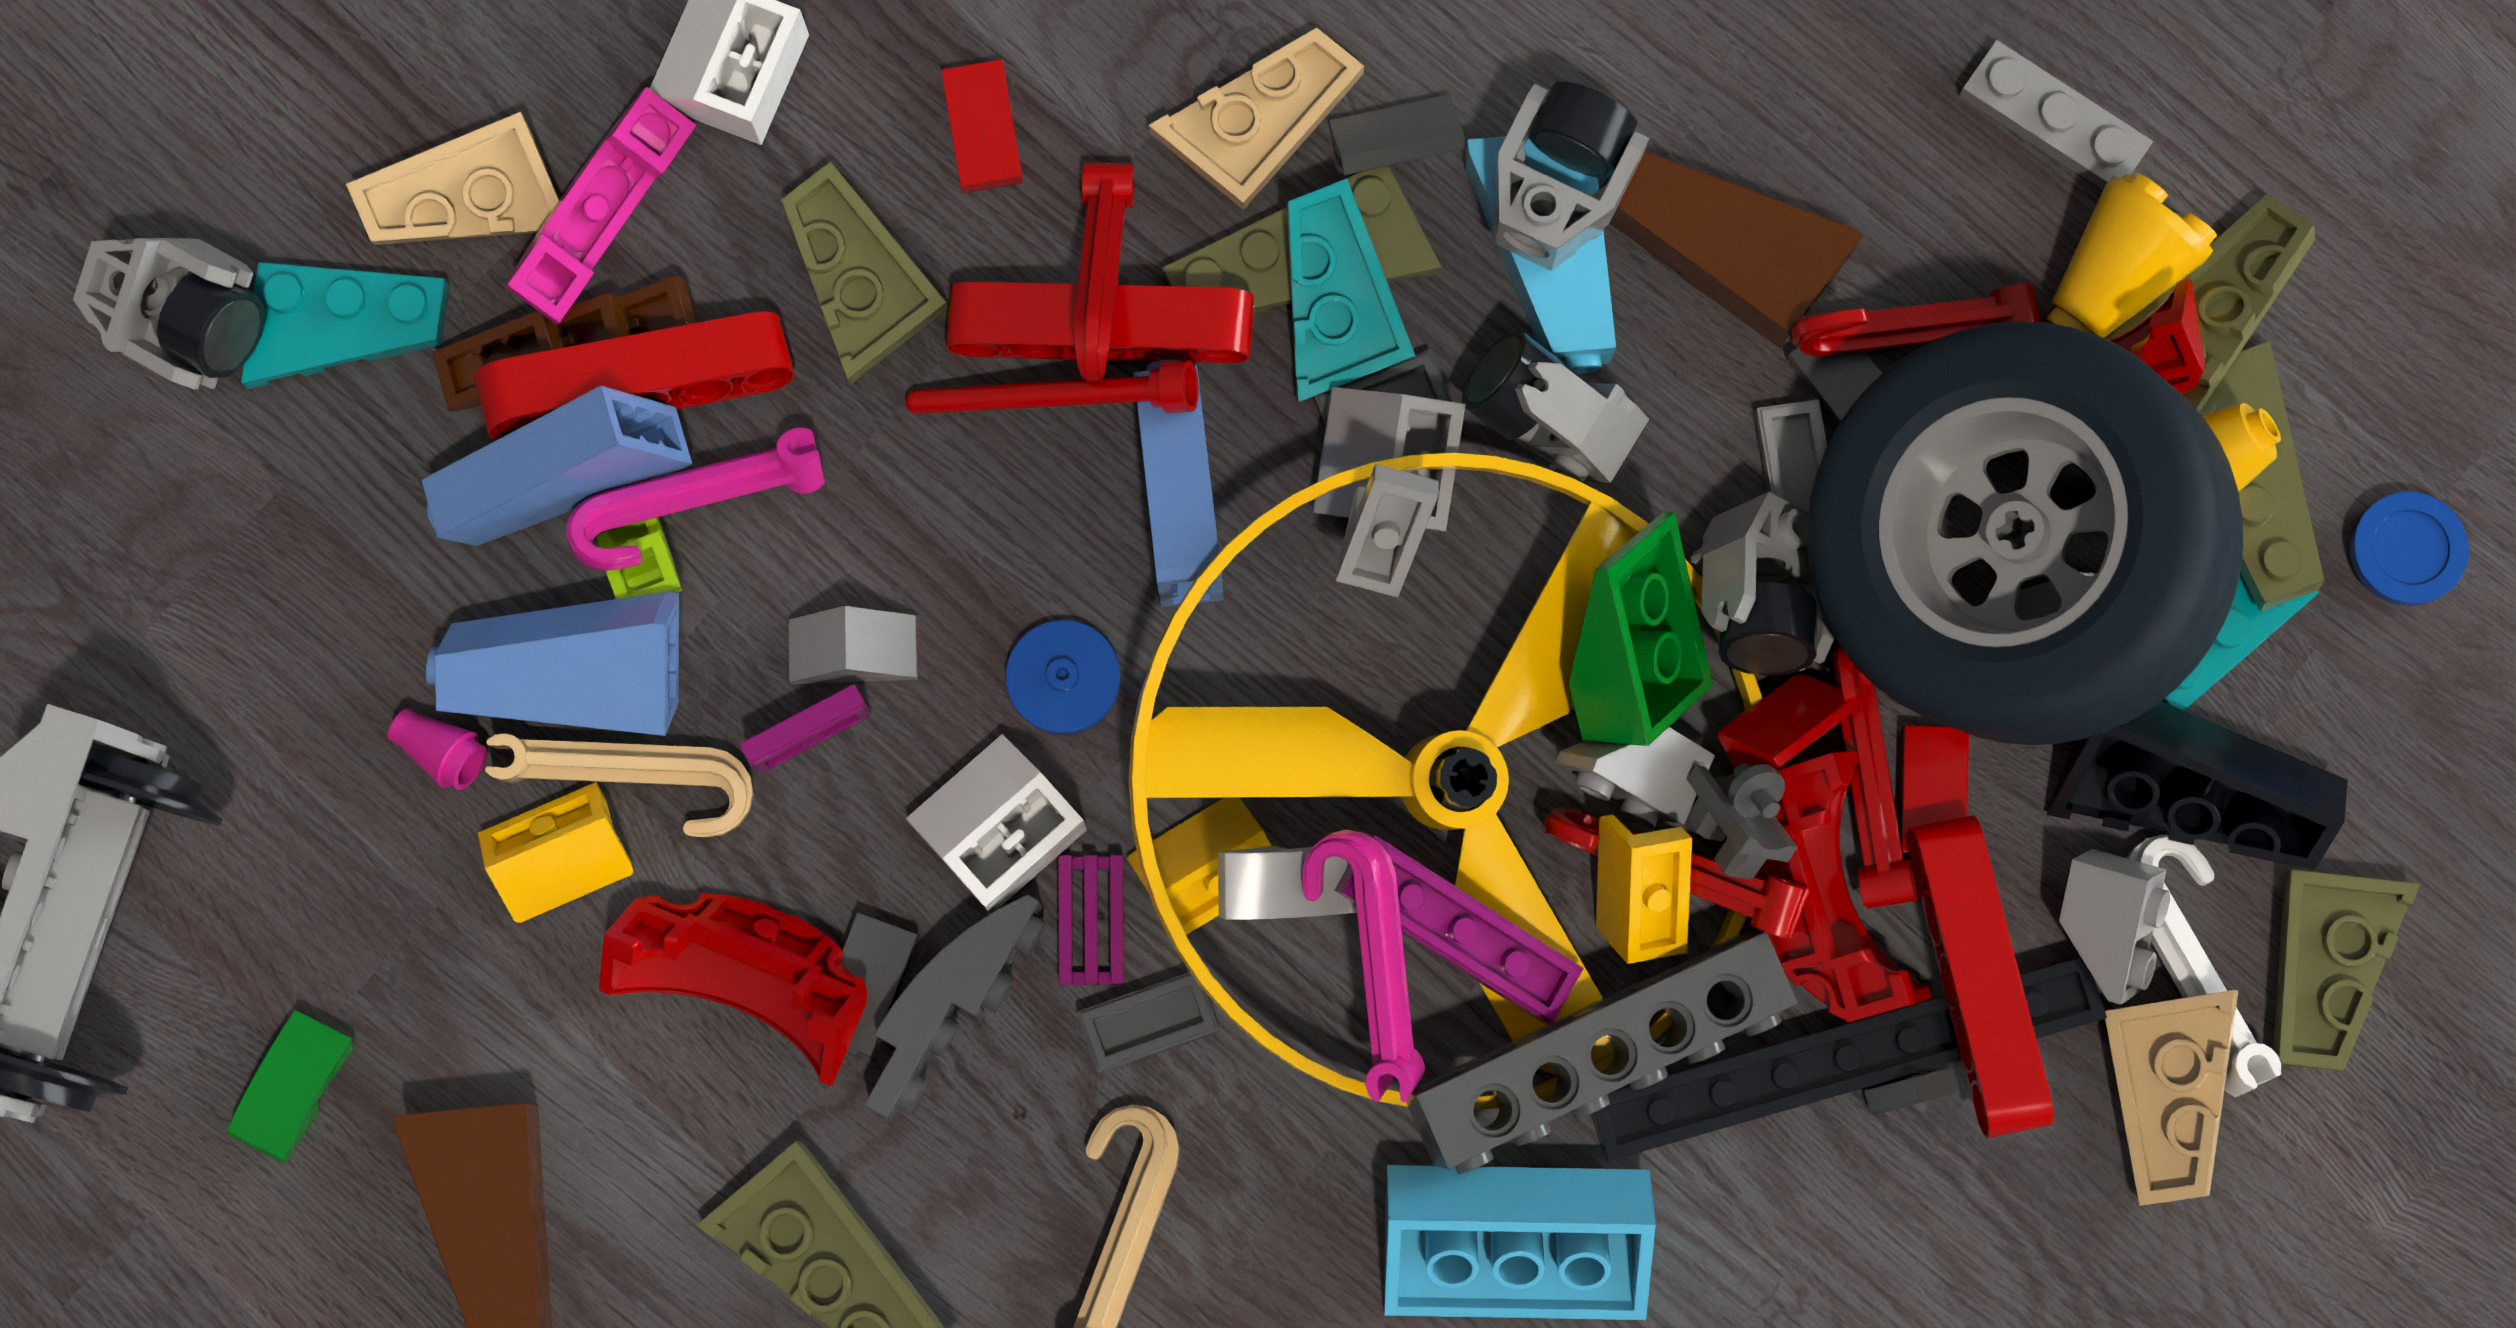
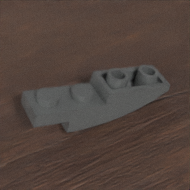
[864,895,1046,1121]

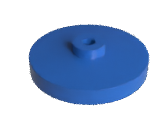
[2350,491,2469,606]
[1006,620,1121,735]

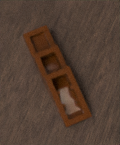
[433,275,697,412]

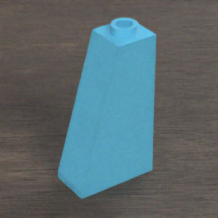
[1464,136,1616,375]

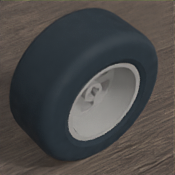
[1807,321,2243,745]

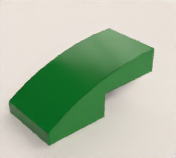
[226,1010,353,1165]

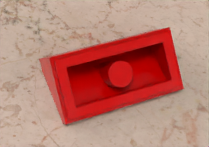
[1718,674,1860,769]

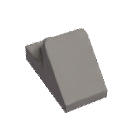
[1336,464,1439,597]

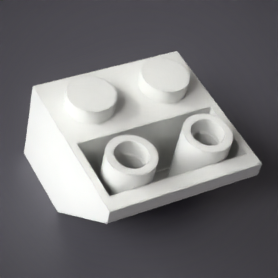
[649,0,809,145]
[906,734,1087,914]

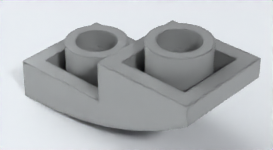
[1218,846,1357,920]

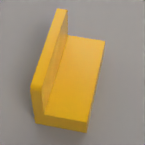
[478,782,633,923]
[1127,797,1271,935]
[1596,814,1692,964]

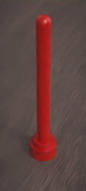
[905,361,1199,414]

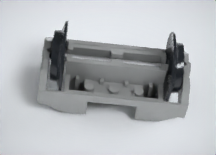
[0,704,222,1123]

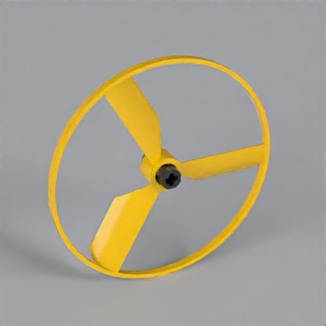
[1129,453,1762,1110]

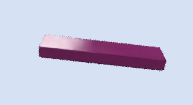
[1334,834,1584,1025]

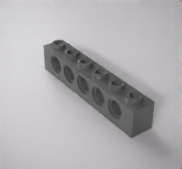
[1406,931,1798,1174]

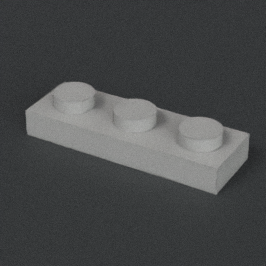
[1959,40,2153,190]

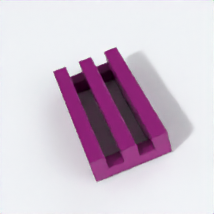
[739,684,871,773]
[1058,855,1124,986]

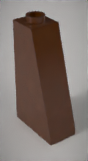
[1601,151,1863,348]
[394,1103,552,1328]

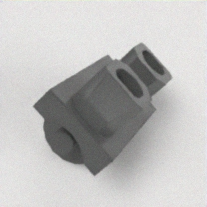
[1687,763,1798,880]

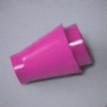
[388,708,487,790]

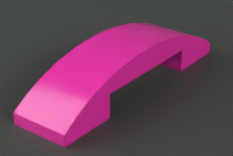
[504,87,697,325]

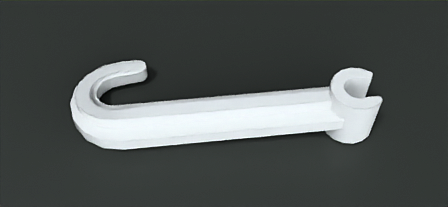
[2127,834,2281,1097]

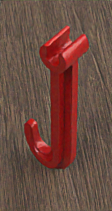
[1074,162,1135,383]
[1790,283,2040,357]
[1832,643,1918,909]
[1543,807,1809,939]

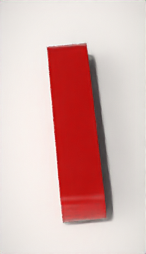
[946,282,1254,364]
[474,311,795,440]
[1908,815,2054,1138]

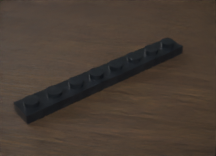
[1592,957,2107,1162]

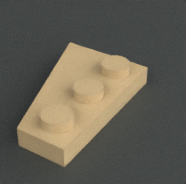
[1148,28,1364,210]
[346,112,560,245]
[2105,990,2238,1206]

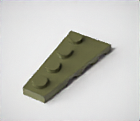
[1162,166,1442,315]
[2106,193,2316,413]
[2200,340,2324,612]
[697,1141,945,1328]

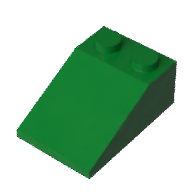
[1569,511,1713,746]

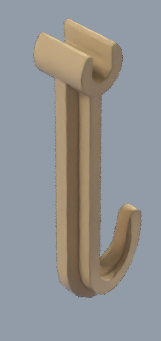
[485,733,754,838]
[1073,1104,1180,1328]

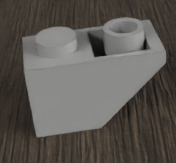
[1555,727,1715,828]
[2059,849,2170,1005]

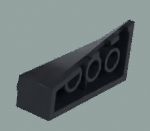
[2047,701,2348,870]

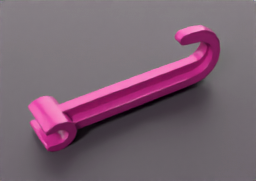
[566,427,825,571]
[1302,830,1425,1102]

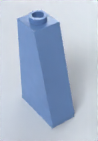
[1134,359,1224,607]
[421,386,692,546]
[426,592,679,736]

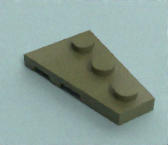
[781,161,948,385]
[2273,869,2421,1072]

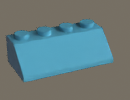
[1384,1165,1656,1320]

